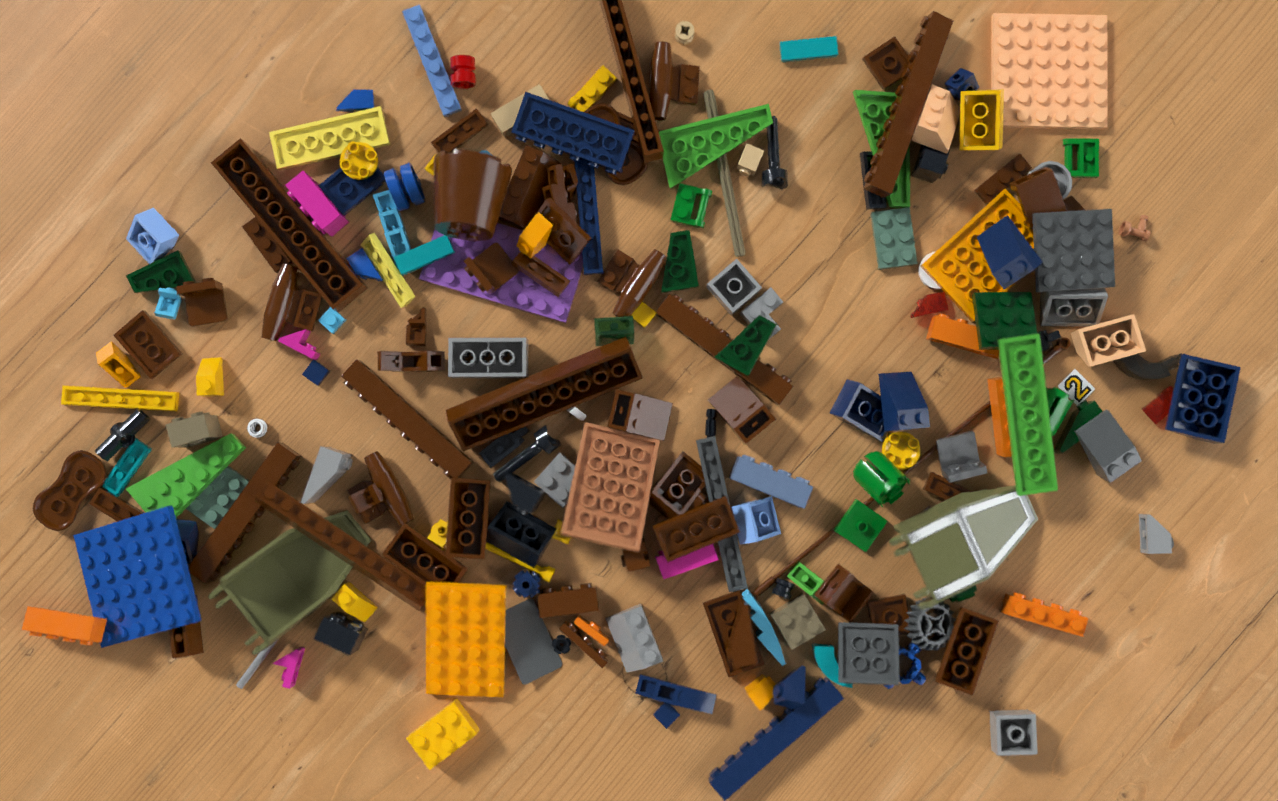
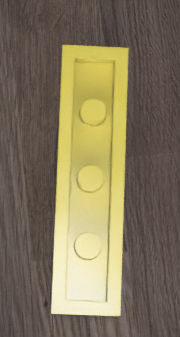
[360,233,415,308]

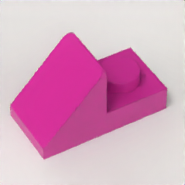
[278,329,320,360]
[273,647,305,689]

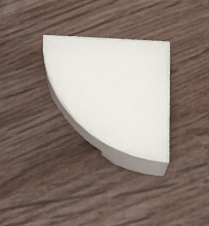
[567,406,587,421]

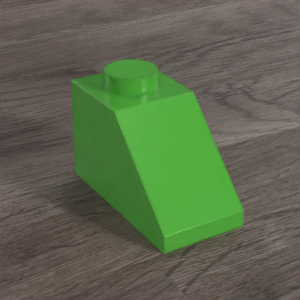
[787,562,824,605]

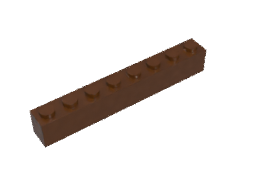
[655,294,793,406]
[341,359,474,479]
[188,442,301,584]

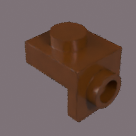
[348,483,383,514]

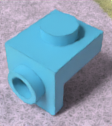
[154,288,182,320]

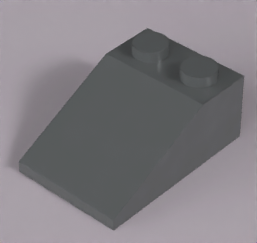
[1075,409,1142,483]

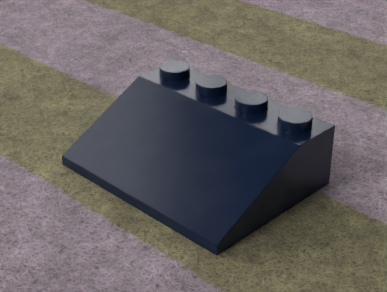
[1165,354,1241,444]

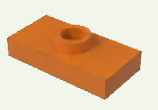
[574,615,609,646]

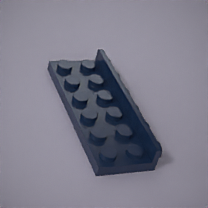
[512,92,635,175]

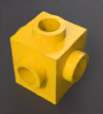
[427,519,448,551]

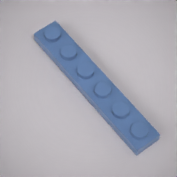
[402,4,462,117]

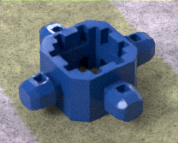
[884,642,926,689]

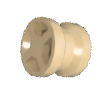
[675,21,694,45]

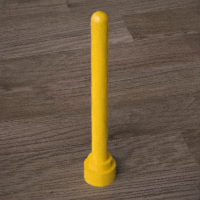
[486,542,556,583]

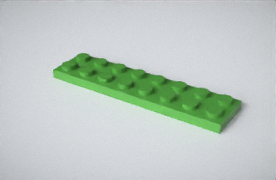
[998,334,1058,496]

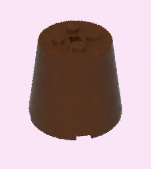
[434,149,512,242]

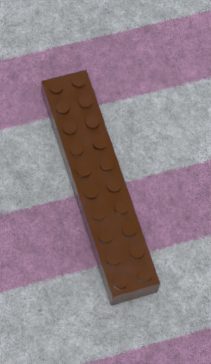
[211,138,368,312]
[446,337,643,452]

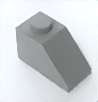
[1139,514,1174,554]

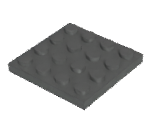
[1032,209,1115,292]

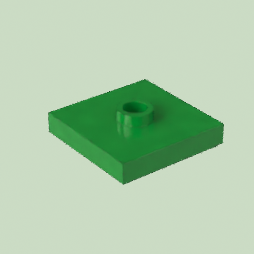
[834,499,888,552]

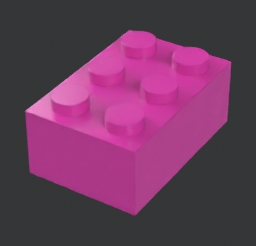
[285,171,349,236]

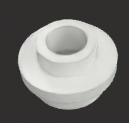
[247,419,267,438]

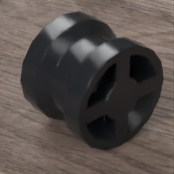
[772,578,795,599]

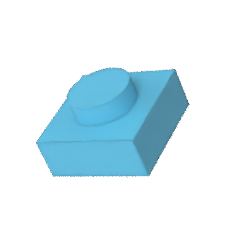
[318,307,346,334]

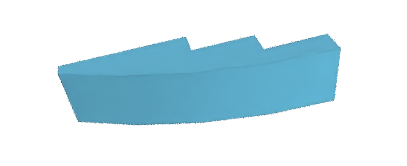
[373,190,412,269]
[742,588,786,666]

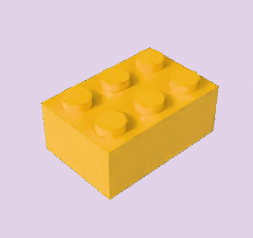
[406,698,480,770]

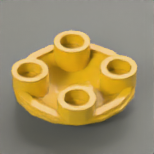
[340,141,379,180]
[882,431,921,470]

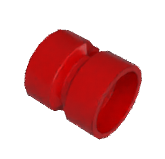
[450,55,476,89]

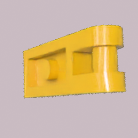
[567,65,617,112]

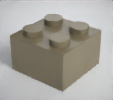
[166,412,223,448]
[769,594,825,650]

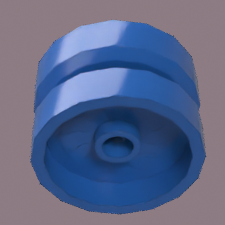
[384,162,426,211]

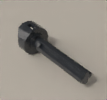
[762,116,788,190]
[493,425,561,483]

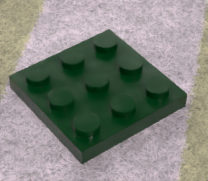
[972,292,1037,350]

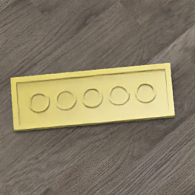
[269,106,390,171]

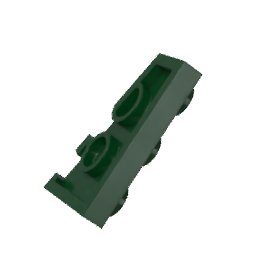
[661,230,699,293]
[126,250,196,293]
[715,315,777,376]

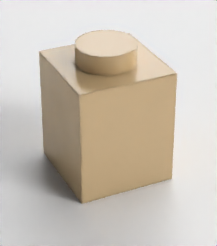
[736,144,764,176]

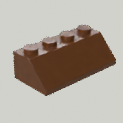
[499,145,563,230]
[445,478,491,559]
[382,523,468,587]
[935,607,999,696]

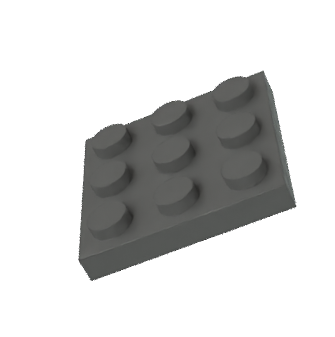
[838,622,899,685]

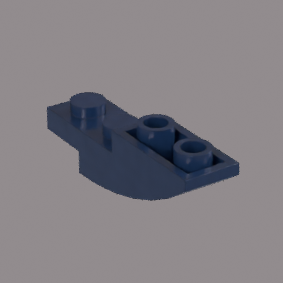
[635,674,717,714]

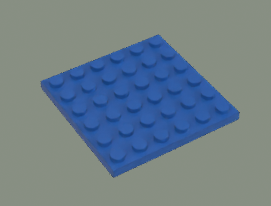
[74,505,201,648]

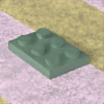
[870,207,918,270]
[186,466,249,529]

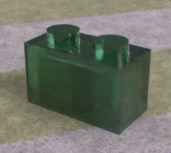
[594,316,634,346]

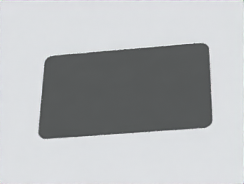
[505,598,562,685]

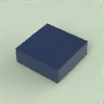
[302,359,330,386]
[653,702,680,729]

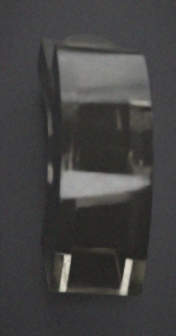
[1113,353,1182,380]

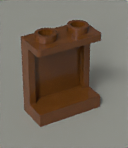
[1009,167,1067,229]
[814,564,874,623]

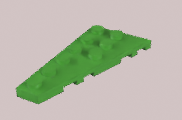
[853,90,910,208]
[658,104,773,189]
[126,433,246,518]

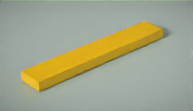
[61,385,179,412]

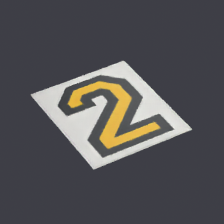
[1058,369,1095,405]

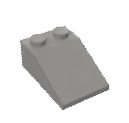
[301,446,353,504]

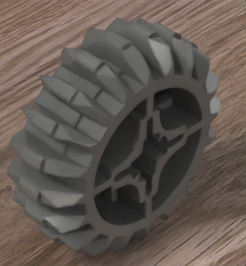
[904,597,956,651]

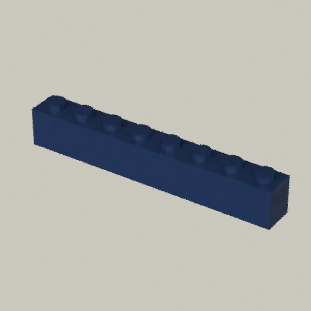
[708,677,844,801]

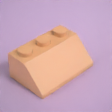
[911,85,960,154]
[1070,314,1146,367]

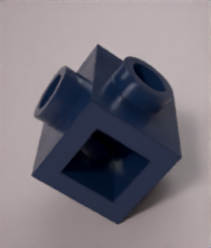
[944,68,979,102]
[512,570,541,599]

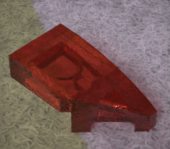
[910,292,949,318]
[1142,385,1173,424]

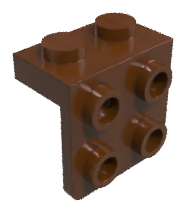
[463,242,519,295]
[176,278,228,327]

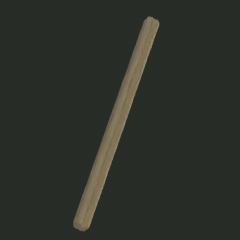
[704,90,745,257]

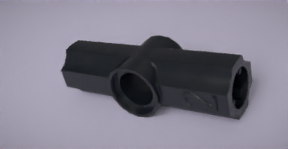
[94,408,150,461]

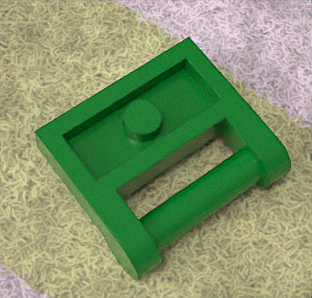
[1062,138,1099,178]
[670,183,713,228]

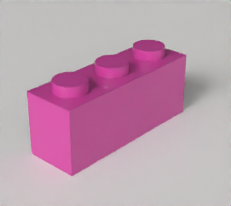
[655,544,719,580]

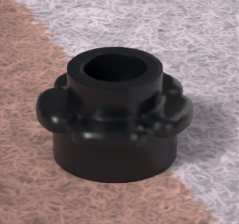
[552,635,571,654]

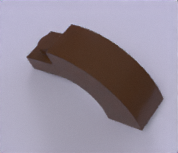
[378,351,445,372]

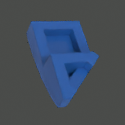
[336,89,374,112]
[346,248,383,281]

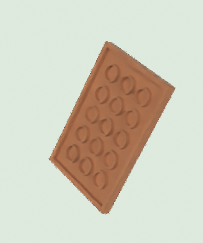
[561,422,660,553]

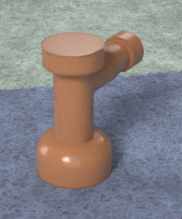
[1118,215,1151,242]

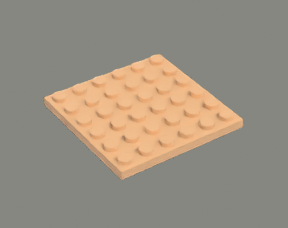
[991,13,1108,129]

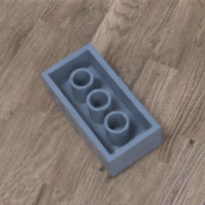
[729,455,813,509]

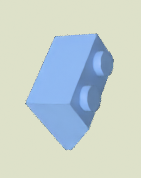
[126,208,179,264]
[731,496,781,545]

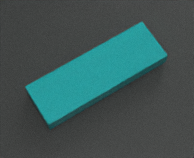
[779,36,838,62]
[394,235,455,276]
[102,438,152,497]

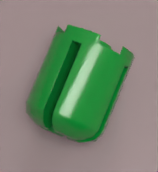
[1046,387,1074,436]
[853,451,910,507]

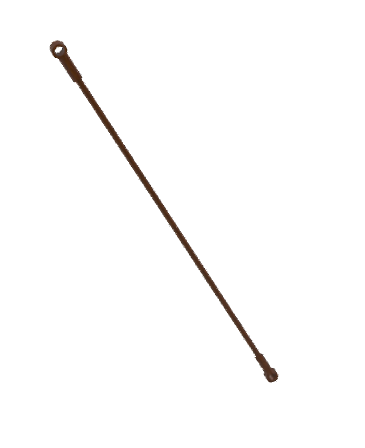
[750,337,1071,600]

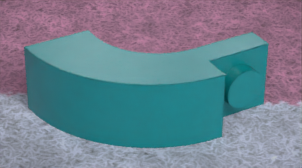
[812,643,852,688]

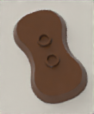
[584,103,648,185]
[33,450,106,531]

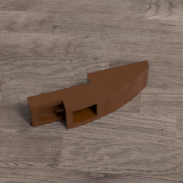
[543,164,577,223]

